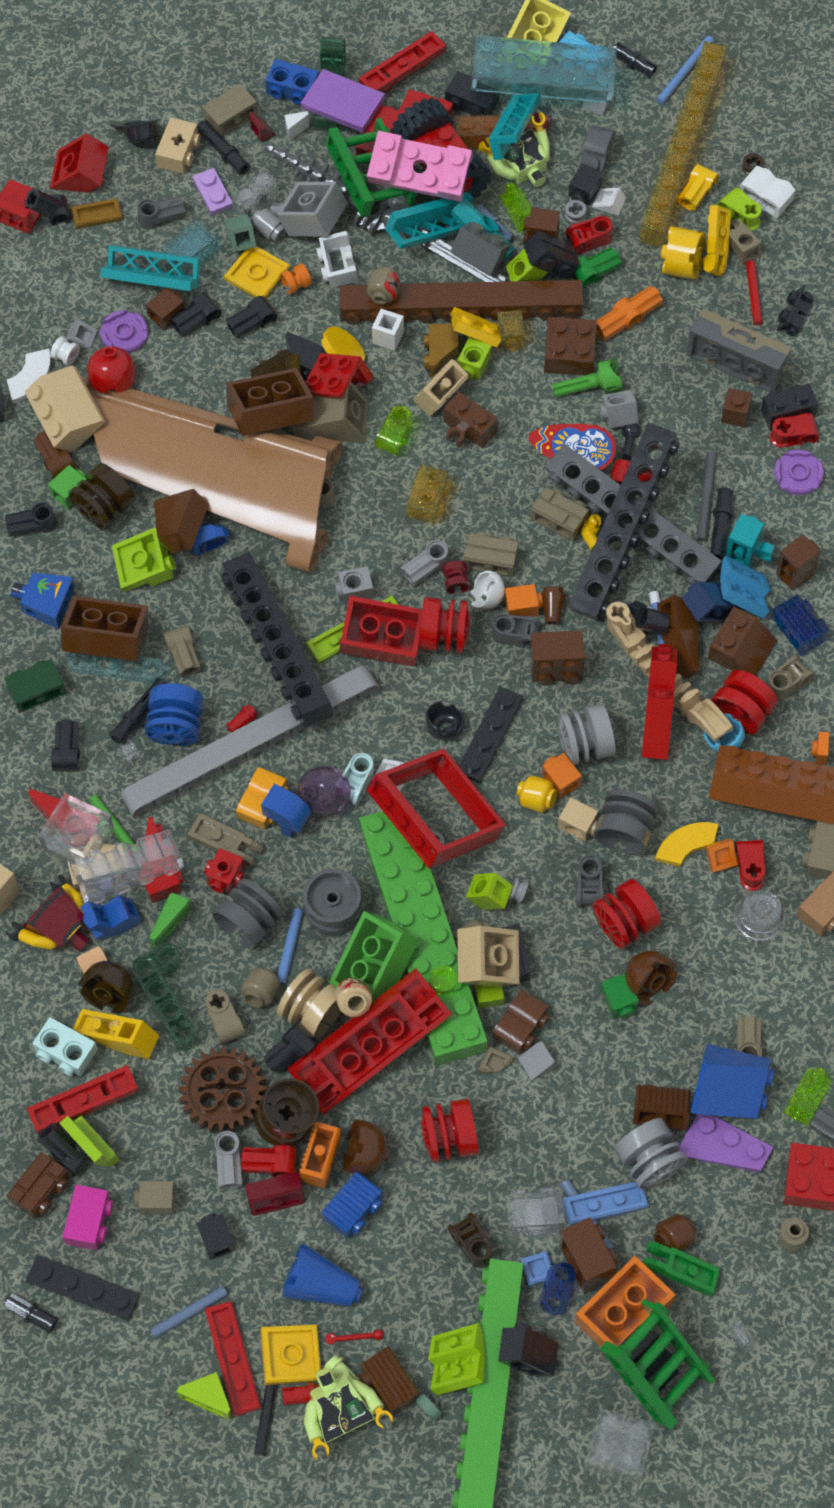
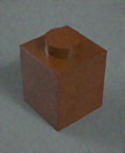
[146,288,185,330]
[721,388,752,427]

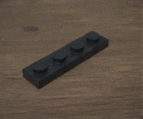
[459,686,523,784]
[26,1255,140,1321]

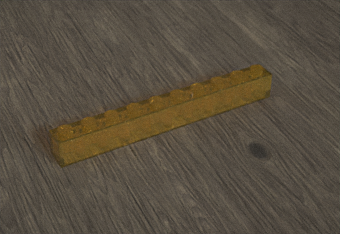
[639,41,727,248]

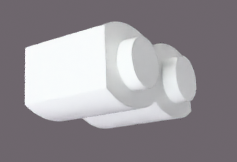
[739,166,796,218]

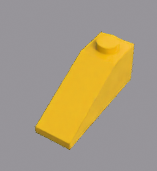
[72,1009,160,1059]

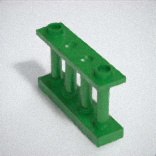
[325,118,418,217]
[599,1299,715,1430]

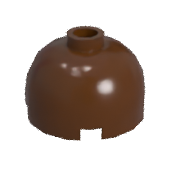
[625,950,677,1005]
[342,1119,390,1176]

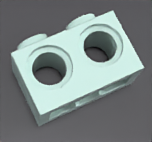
[32,1017,98,1077]

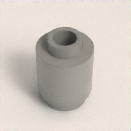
[252,208,286,243]

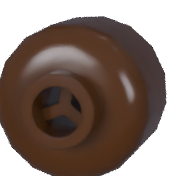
[654,1214,696,1251]

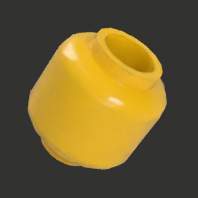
[516,775,557,813]

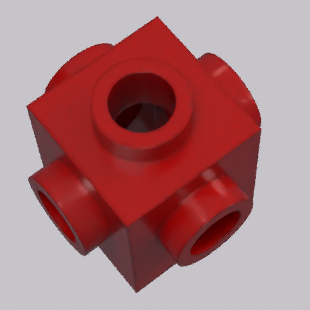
[204,848,245,894]

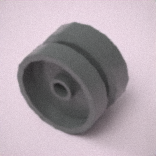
[303,868,362,936]

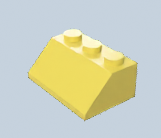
[497,0,571,69]

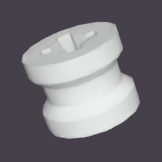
[50,336,80,366]

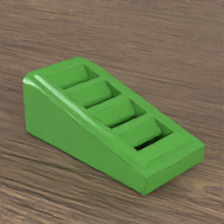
[149,893,192,949]

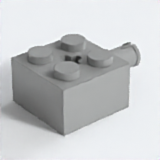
[270,182,348,237]

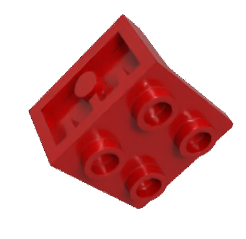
[0,180,49,234]
[305,353,373,398]

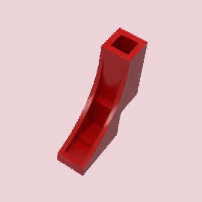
[356,89,453,164]
[641,644,677,760]

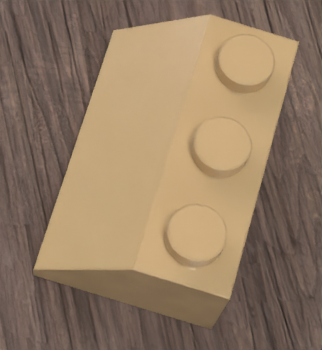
[25,366,105,453]

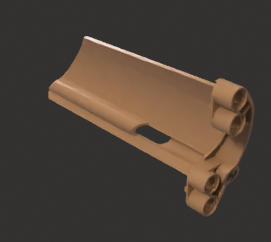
[82,376,343,573]

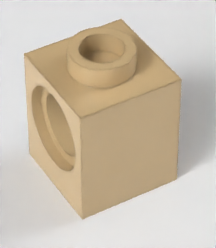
[558,797,598,842]

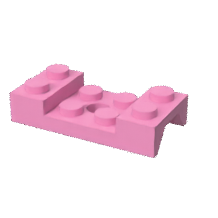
[367,131,473,202]

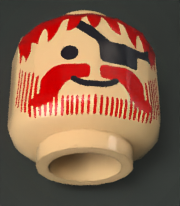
[335,978,372,1017]

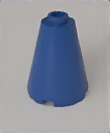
[282,1243,363,1307]

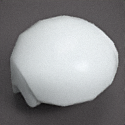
[470,570,505,610]

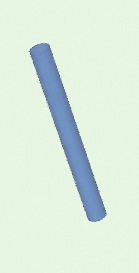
[656,36,714,105]

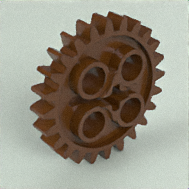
[178,1046,267,1133]

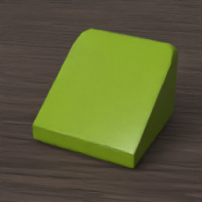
[474,985,505,1009]

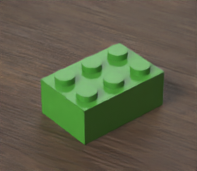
[329,911,420,1002]

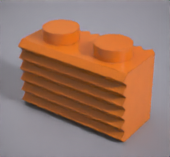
[299,1122,341,1188]

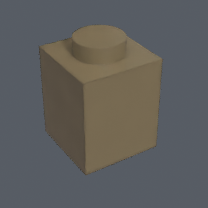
[134,1181,175,1215]

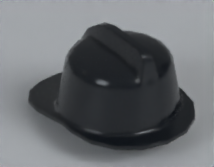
[109,119,161,148]

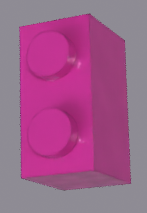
[62,1185,113,1250]

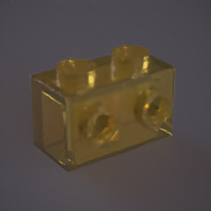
[406,464,452,524]

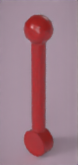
[325,1329,384,1345]

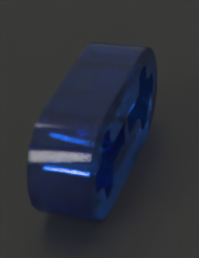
[540,1262,575,1315]

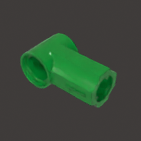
[573,247,622,288]

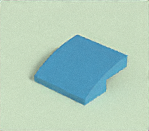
[720,556,771,619]

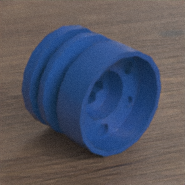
[145,683,204,746]

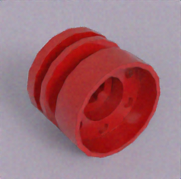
[419,597,470,654]
[592,878,661,949]
[421,1098,479,1163]

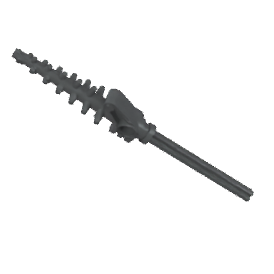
[264,141,507,282]

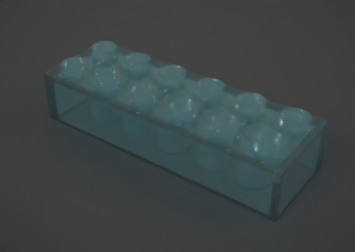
[471,35,617,103]

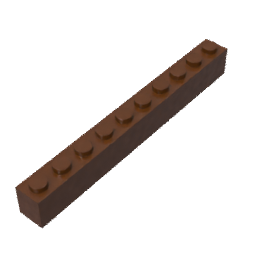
[340,280,583,324]

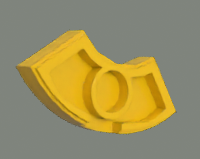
[655,822,719,867]

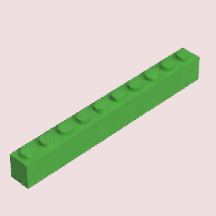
[452,1259,523,1508]

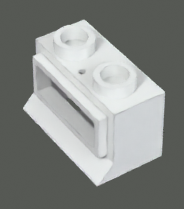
[316,231,359,288]

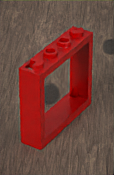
[366,748,506,869]

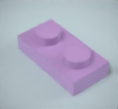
[192,168,233,216]

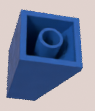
[691,1044,774,1119]

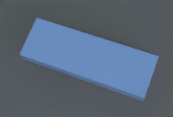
[561,1182,649,1227]

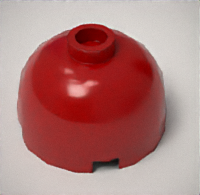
[87,346,136,393]

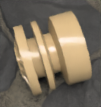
[277,968,341,1040]

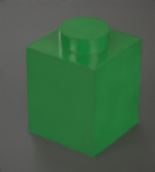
[600,973,639,1019]

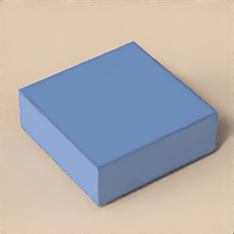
[520,1251,555,1287]

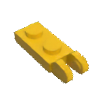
[703,205,731,277]

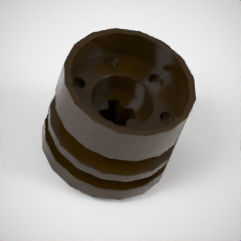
[68,463,135,530]
[255,1078,319,1146]

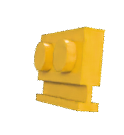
[450,307,501,348]

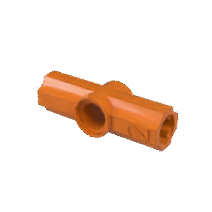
[596,286,663,341]

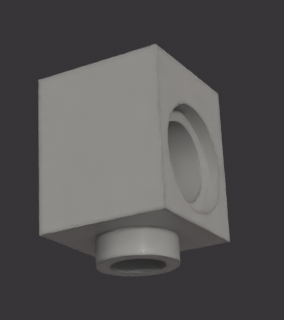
[599,390,638,428]
[335,566,374,605]

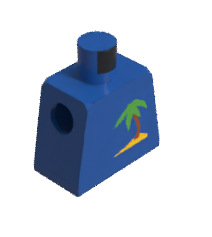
[11,573,75,629]

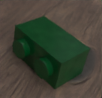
[4,659,66,713]

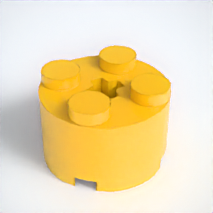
[661,226,706,280]

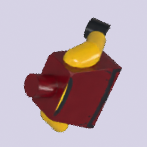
[6,875,89,951]

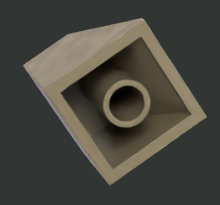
[290,382,368,443]

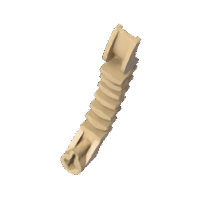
[606,602,733,743]

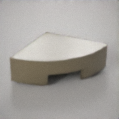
[478,1046,514,1074]

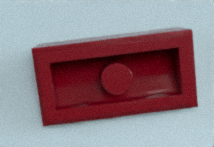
[245,1172,305,1217]

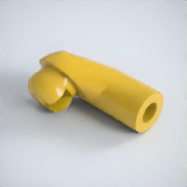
[581,514,602,551]

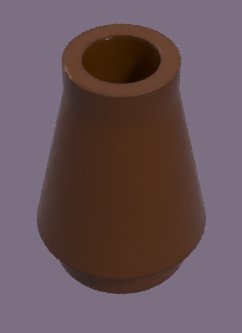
[541,586,566,625]

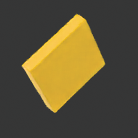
[224,246,290,298]
[260,1324,321,1385]

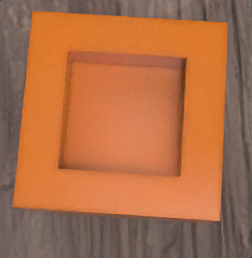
[811,731,829,765]
[705,838,738,872]

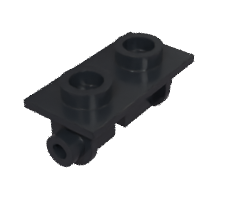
[776,285,813,336]

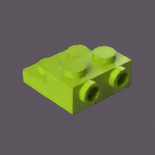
[112,527,176,592]

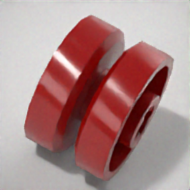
[711,670,778,735]

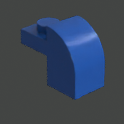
[261,783,312,838]
[81,895,142,940]

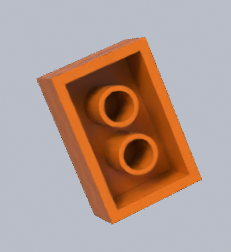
[575,1256,676,1347]

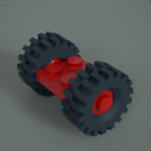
[391,98,491,201]

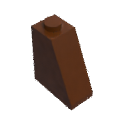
[154,488,208,554]

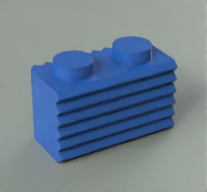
[322,1172,384,1239]

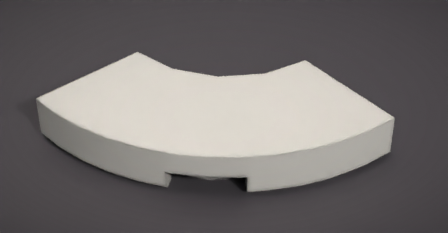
[7,349,51,403]

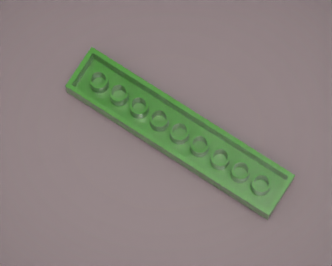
[359,811,487,1066]

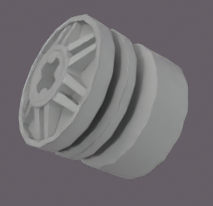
[558,703,616,765]
[614,1118,688,1190]

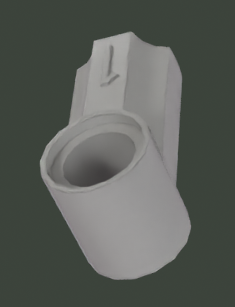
[401,540,449,586]
[215,1131,243,1189]

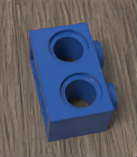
[265,59,319,105]

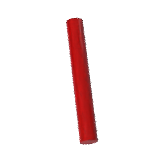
[746,260,763,325]

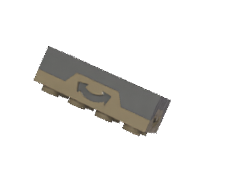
[687,309,791,393]

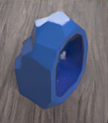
[192,523,230,555]

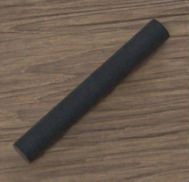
[254,1385,277,1456]

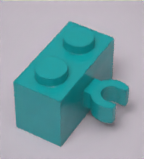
[726,514,775,567]

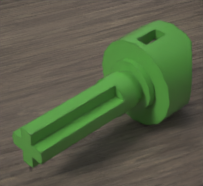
[552,358,624,397]

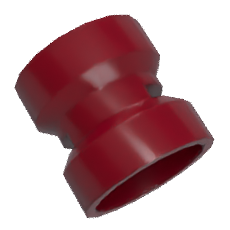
[442,561,470,594]

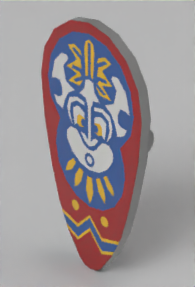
[528,424,616,471]

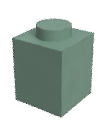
[224,214,256,252]

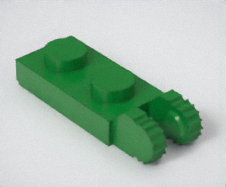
[643,1242,720,1297]

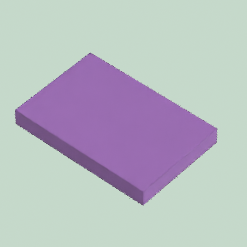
[301,69,385,133]

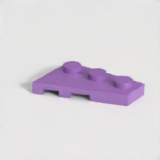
[679,1114,773,1173]

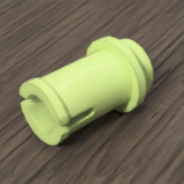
[324,1355,360,1380]

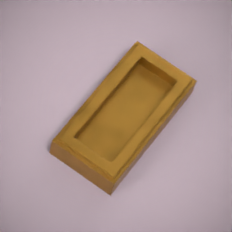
[71,198,123,229]

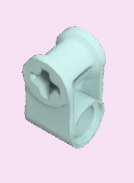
[333,753,374,806]

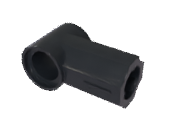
[25,189,71,226]
[170,293,222,337]
[226,296,278,338]
[5,502,57,537]
[627,600,669,635]
[51,719,80,771]
[264,1022,317,1073]
[37,1123,91,1177]

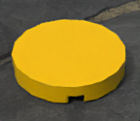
[321,326,365,361]

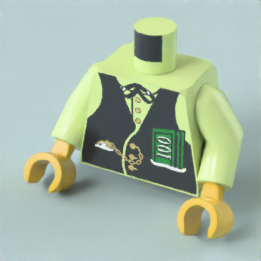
[479,112,550,187]
[304,1368,394,1460]

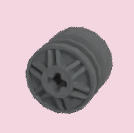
[594,789,659,855]
[211,878,283,950]

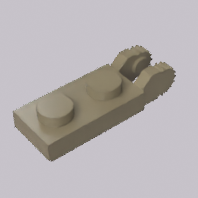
[187,814,263,867]

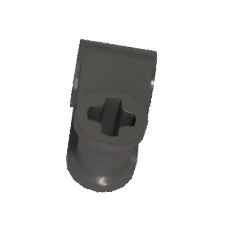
[491,613,541,649]
[576,855,604,907]

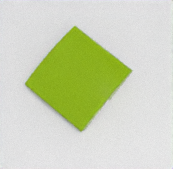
[60,1116,120,1167]
[428,1323,485,1395]

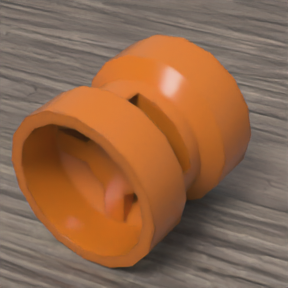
[280,263,312,295]

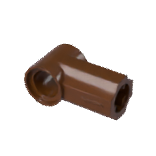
[33,430,75,480]

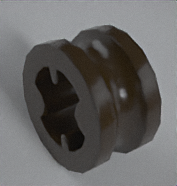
[742,153,764,175]

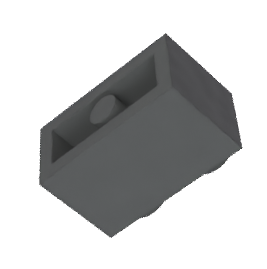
[450,222,511,275]

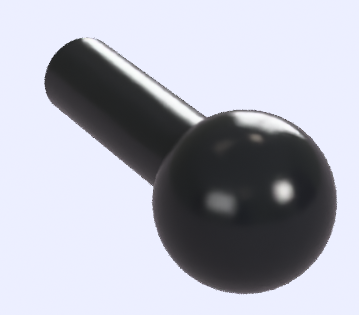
[621,423,641,461]

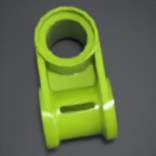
[717,188,762,231]

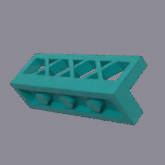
[489,93,541,160]
[385,192,473,249]
[101,245,201,291]

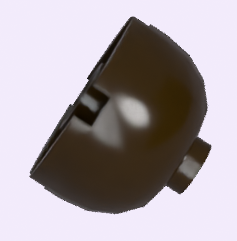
[78,961,133,1013]

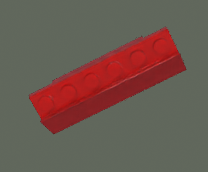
[287,968,452,1115]

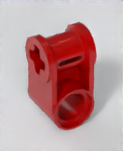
[565,216,612,255]
[770,413,820,448]
[735,839,765,891]

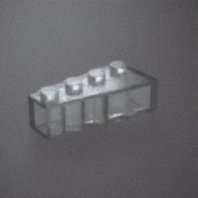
[68,830,184,904]

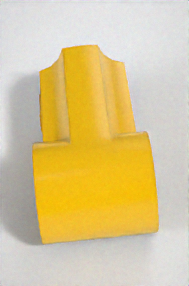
[678,164,720,211]

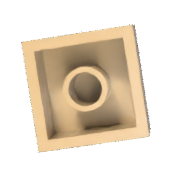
[457,926,519,987]

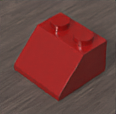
[50,133,108,193]

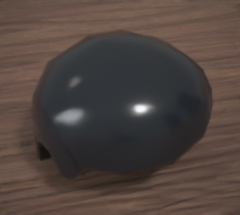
[425,701,465,740]

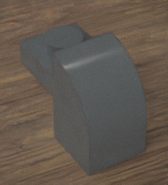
[579,125,617,172]

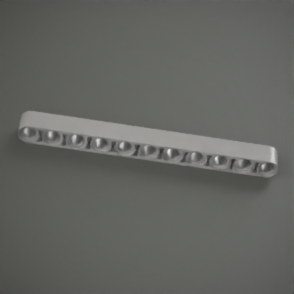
[120,665,380,818]

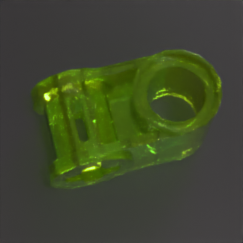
[375,405,412,456]

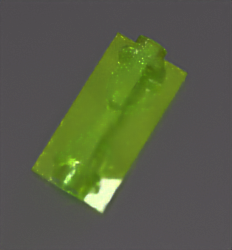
[499,182,531,232]
[783,1067,832,1126]

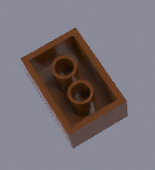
[226,368,313,436]
[61,596,148,661]

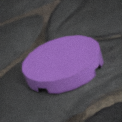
[100,310,148,353]
[774,449,824,496]

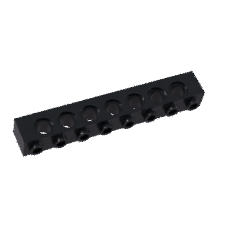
[569,422,680,622]
[221,552,333,728]

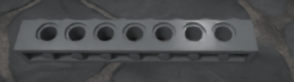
[545,443,722,585]

